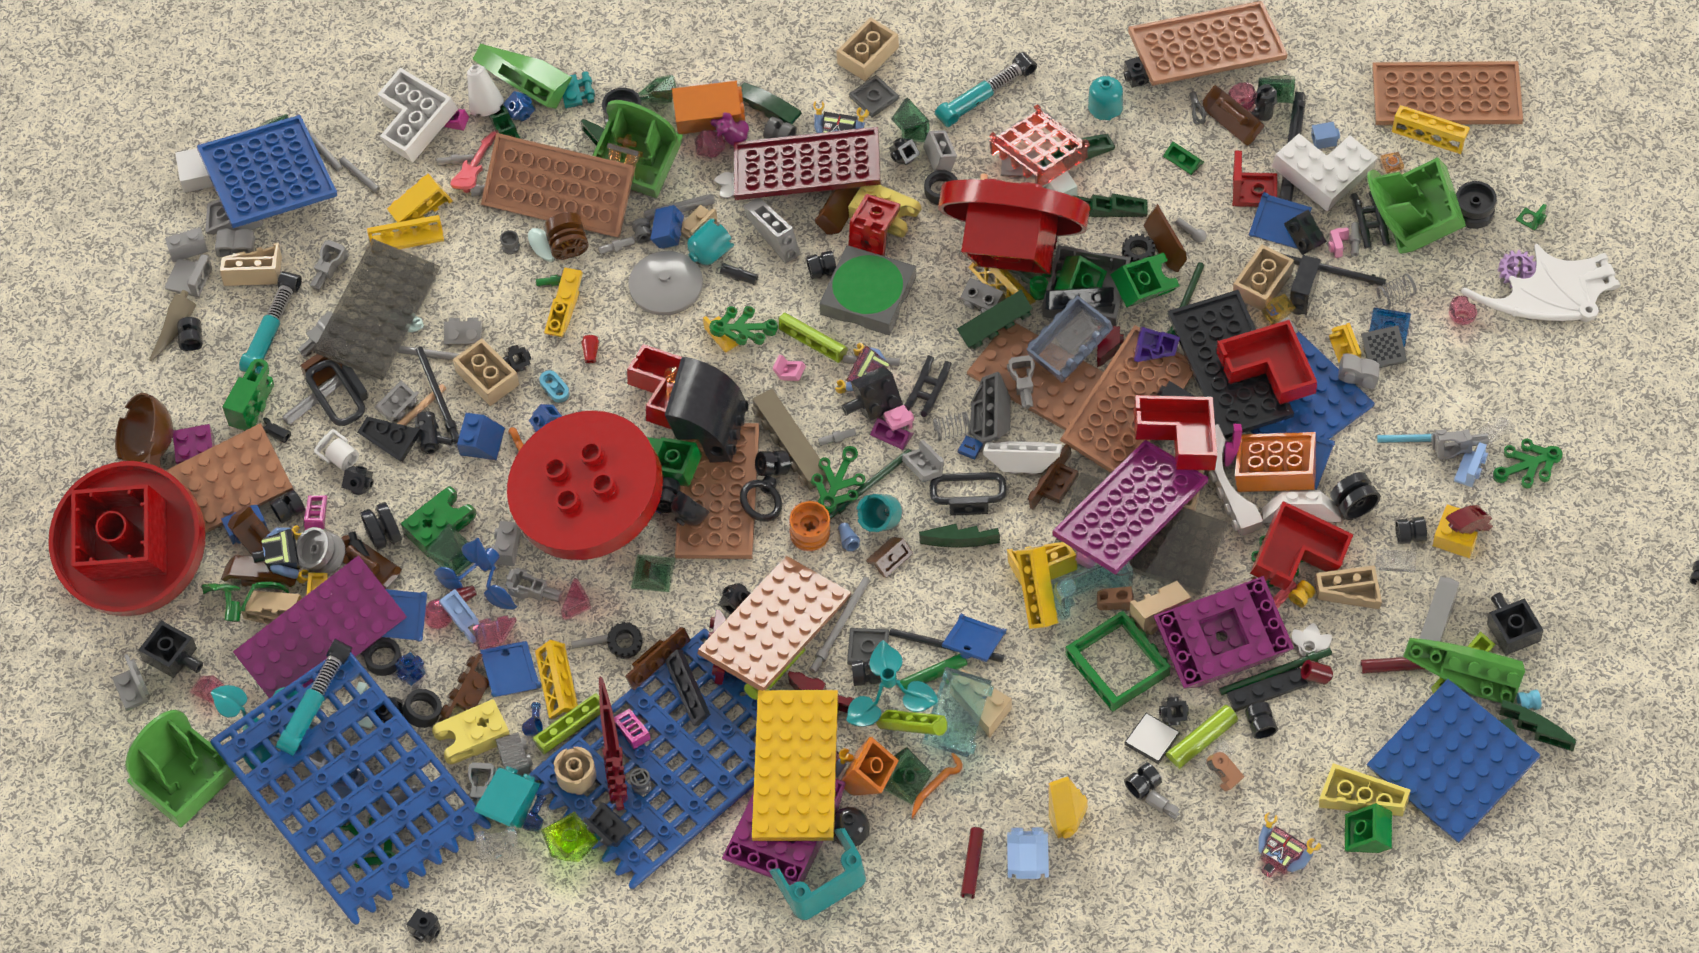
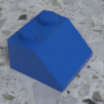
[457,413,505,460]

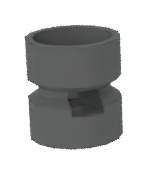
[763,117,797,139]

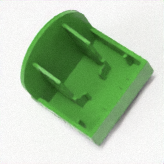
[592,100,683,198]
[1367,157,1466,254]
[125,710,236,828]

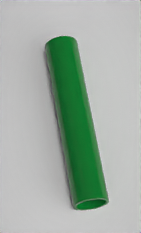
[900,653,968,693]

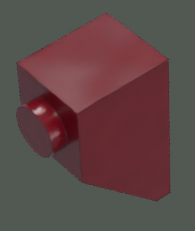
[1097,326,1124,367]

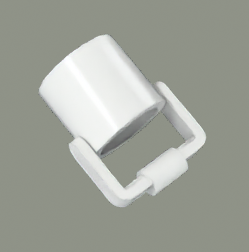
[314,429,359,471]

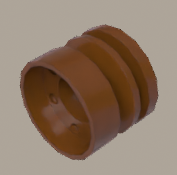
[544,212,589,260]

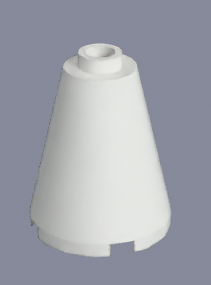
[467,64,504,116]

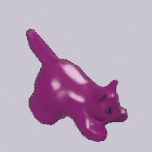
[710,112,749,147]

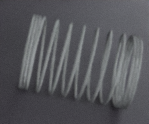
[1376,273,1417,308]
[933,411,971,441]

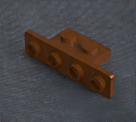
[1028,444,1079,510]
[625,627,691,690]
[438,653,489,722]

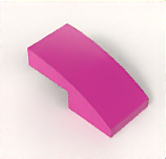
[1224,424,1242,467]

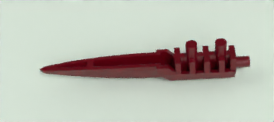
[599,676,628,811]

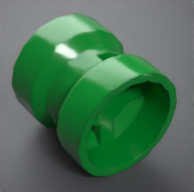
[1030,276,1048,300]

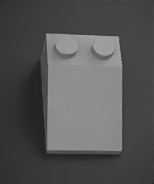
[205,199,263,234]

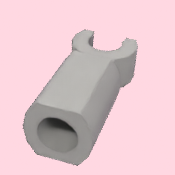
[1146,790,1180,820]

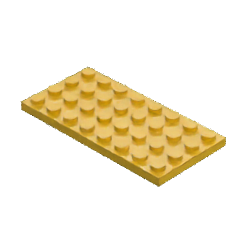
[752,690,838,841]

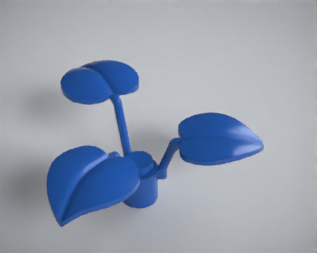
[434,538,518,610]

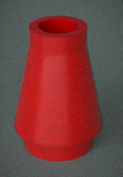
[581,335,600,363]

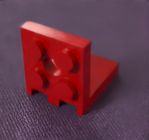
[1232,150,1277,207]
[848,194,901,256]

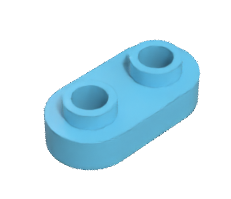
[539,370,570,403]

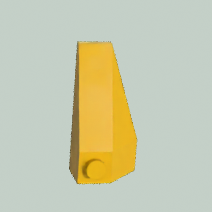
[1048,776,1088,839]

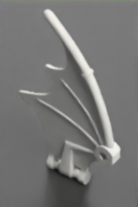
[1461,244,1621,322]

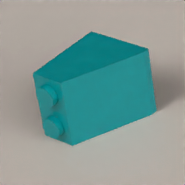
[474,766,540,828]

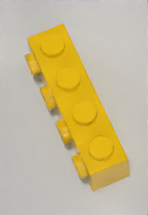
[1016,546,1058,629]

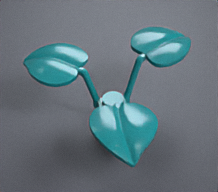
[846,640,938,727]
[211,685,298,770]

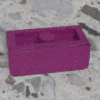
[870,418,914,450]

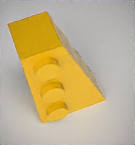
[387,173,453,222]
[1007,542,1078,586]

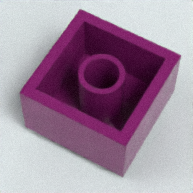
[173,424,215,465]

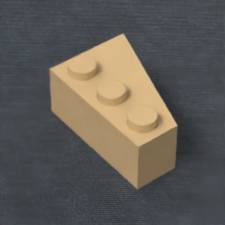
[220,242,282,286]
[1130,581,1191,635]
[241,590,301,624]
[951,669,1012,738]

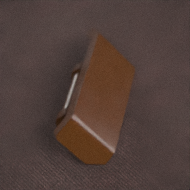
[1202,85,1265,146]
[815,187,860,235]
[1143,203,1187,272]
[228,505,270,556]
[342,535,402,589]
[221,555,299,587]

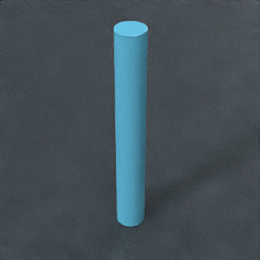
[1377,434,1431,443]

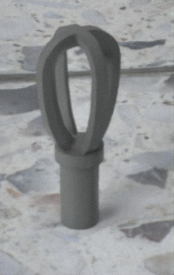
[1189,91,1206,125]

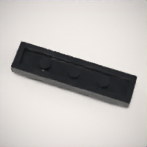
[1045,287,1114,310]
[665,649,711,726]
[1227,667,1308,712]

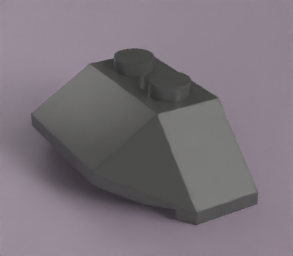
[970,372,1011,444]

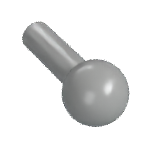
[1175,217,1207,242]

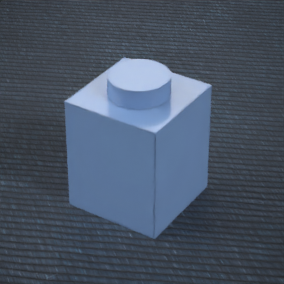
[1311,122,1340,149]

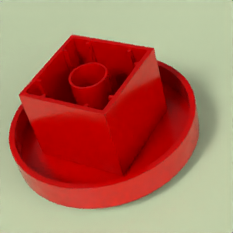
[938,179,1090,274]
[507,411,663,560]
[48,461,206,616]

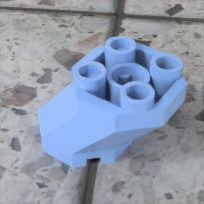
[1007,827,1049,879]

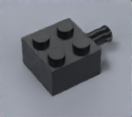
[841,366,903,421]
[1487,592,1543,656]
[138,620,203,678]

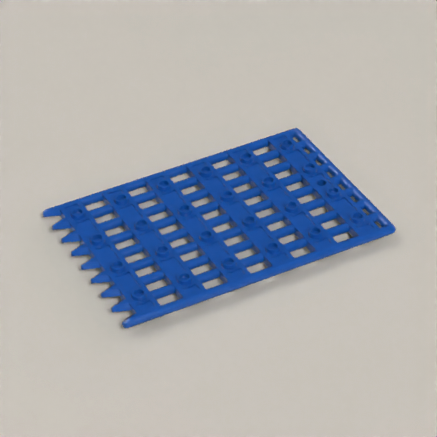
[528,629,771,889]
[210,653,491,925]

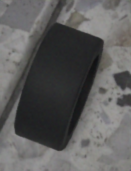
[924,170,958,205]
[364,637,402,676]
[403,689,442,728]

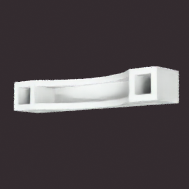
[1209,424,1263,536]

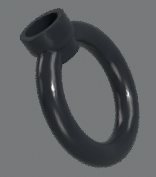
[740,476,782,522]

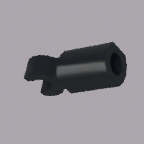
[263,418,291,443]

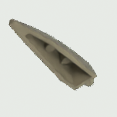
[149,290,196,361]

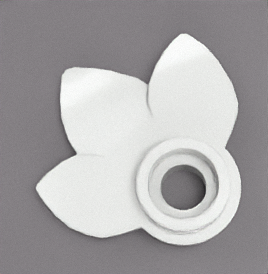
[714,172,734,198]
[1292,623,1332,657]

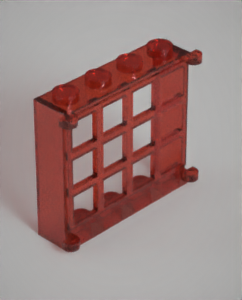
[989,104,1090,186]

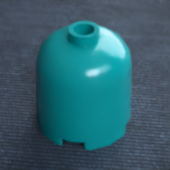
[1088,76,1123,120]
[687,218,734,265]
[856,494,903,532]

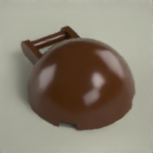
[115,392,174,467]

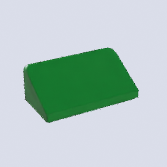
[1163,141,1204,175]

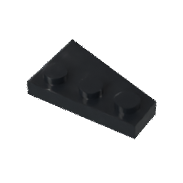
[357,416,423,462]

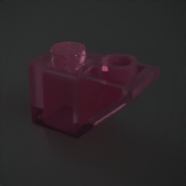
[473,615,517,650]

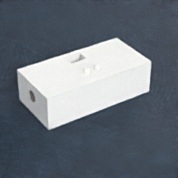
[176,148,214,193]

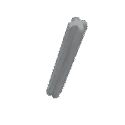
[644,194,715,221]
[282,374,342,425]

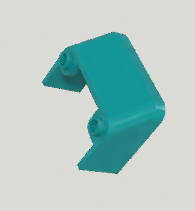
[769,828,866,920]

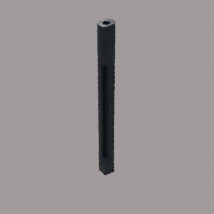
[1280,92,1306,201]

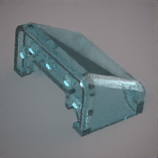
[1052,562,1133,621]
[922,667,994,758]

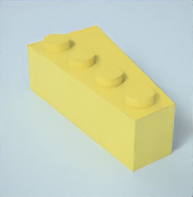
[1319,763,1410,817]

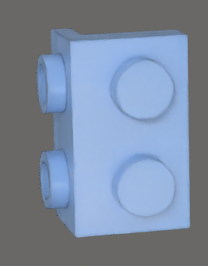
[1454,442,1488,487]

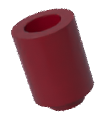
[1301,660,1333,685]

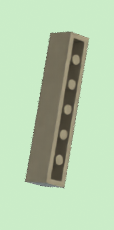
[752,389,828,490]

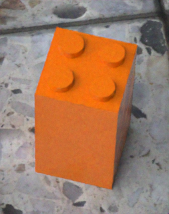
[672,80,745,134]

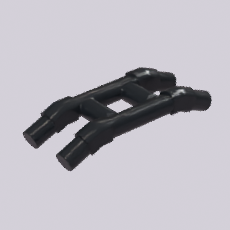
[1350,191,1390,249]
[904,355,952,417]

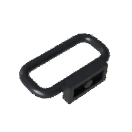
[305,360,368,426]
[929,472,1007,516]

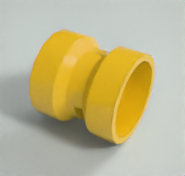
[1288,580,1316,608]

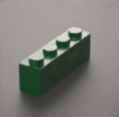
[957,290,1033,350]

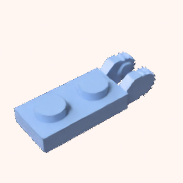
[439,589,486,644]

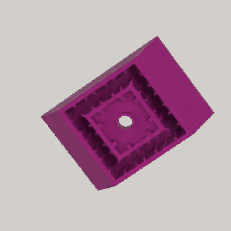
[1154,576,1294,689]
[722,779,845,885]

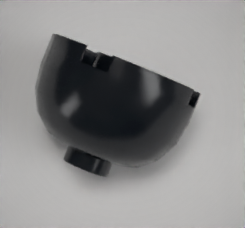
[671,490,710,526]
[834,807,870,847]

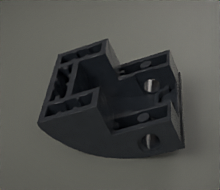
[665,357,749,463]

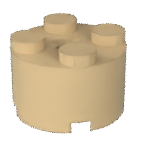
[554,747,596,795]

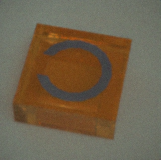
[1381,151,1404,173]

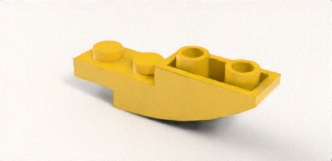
[544,267,583,337]

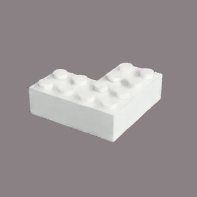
[378,68,458,163]
[1271,134,1378,211]

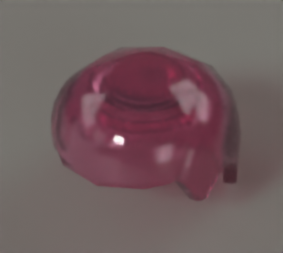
[1228,82,1256,110]
[1449,296,1478,325]
[425,598,452,629]

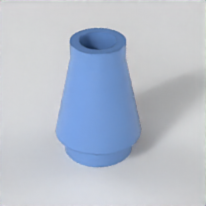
[838,523,860,551]

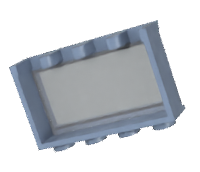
[1026,295,1113,383]

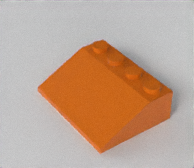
[1235,432,1316,492]

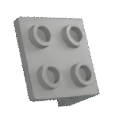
[165,254,212,298]
[112,654,149,711]

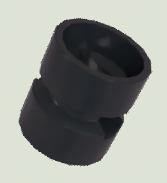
[806,250,836,280]
[177,317,203,351]
[755,451,790,476]
[656,477,680,513]
[270,489,306,524]
[1395,516,1427,544]
[851,659,881,686]
[1245,702,1278,739]
[1124,762,1162,800]

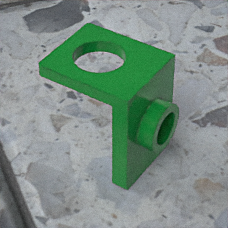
[1516,203,1547,231]

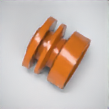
[789,501,830,551]

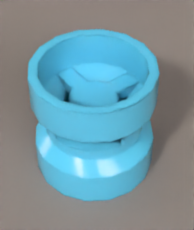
[1516,689,1542,710]

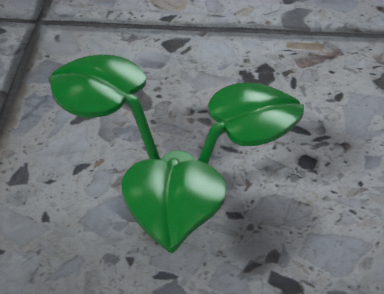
[201,582,289,622]

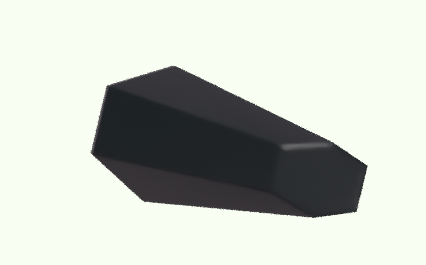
[348,531,370,557]

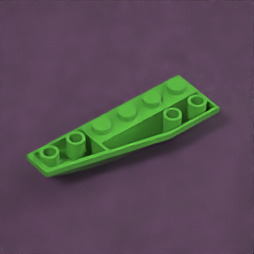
[473,44,572,109]
[1403,638,1525,703]

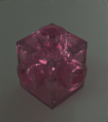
[694,130,725,158]

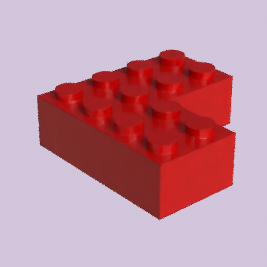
[1216,320,1317,404]
[627,344,682,430]
[1133,395,1217,470]
[1250,501,1354,590]

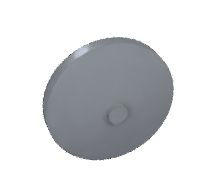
[629,251,703,315]

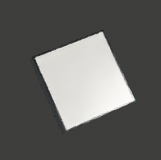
[1125,712,1180,765]

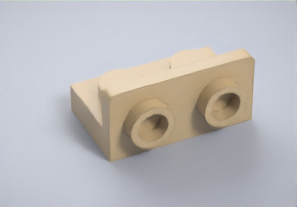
[681,205,717,239]

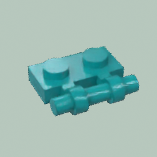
[563,71,595,109]

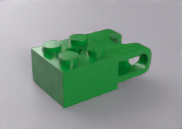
[1110,253,1180,308]
[222,359,274,431]
[647,437,702,487]
[401,486,477,557]

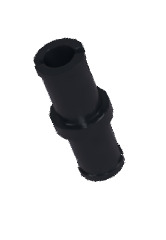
[720,263,759,286]

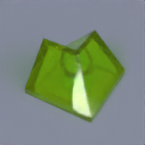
[541,811,598,862]

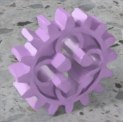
[1498,250,1536,288]

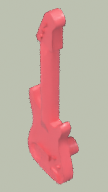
[450,131,496,193]

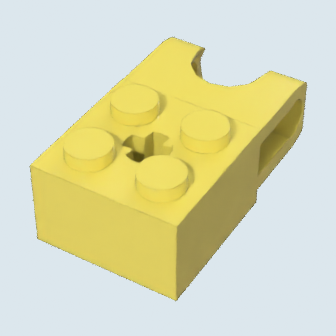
[848,185,922,238]
[432,699,510,765]

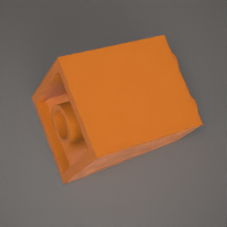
[841,737,899,796]

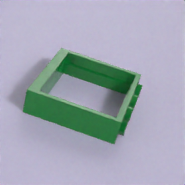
[1065,610,1171,712]

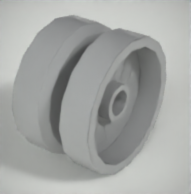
[296,527,345,574]

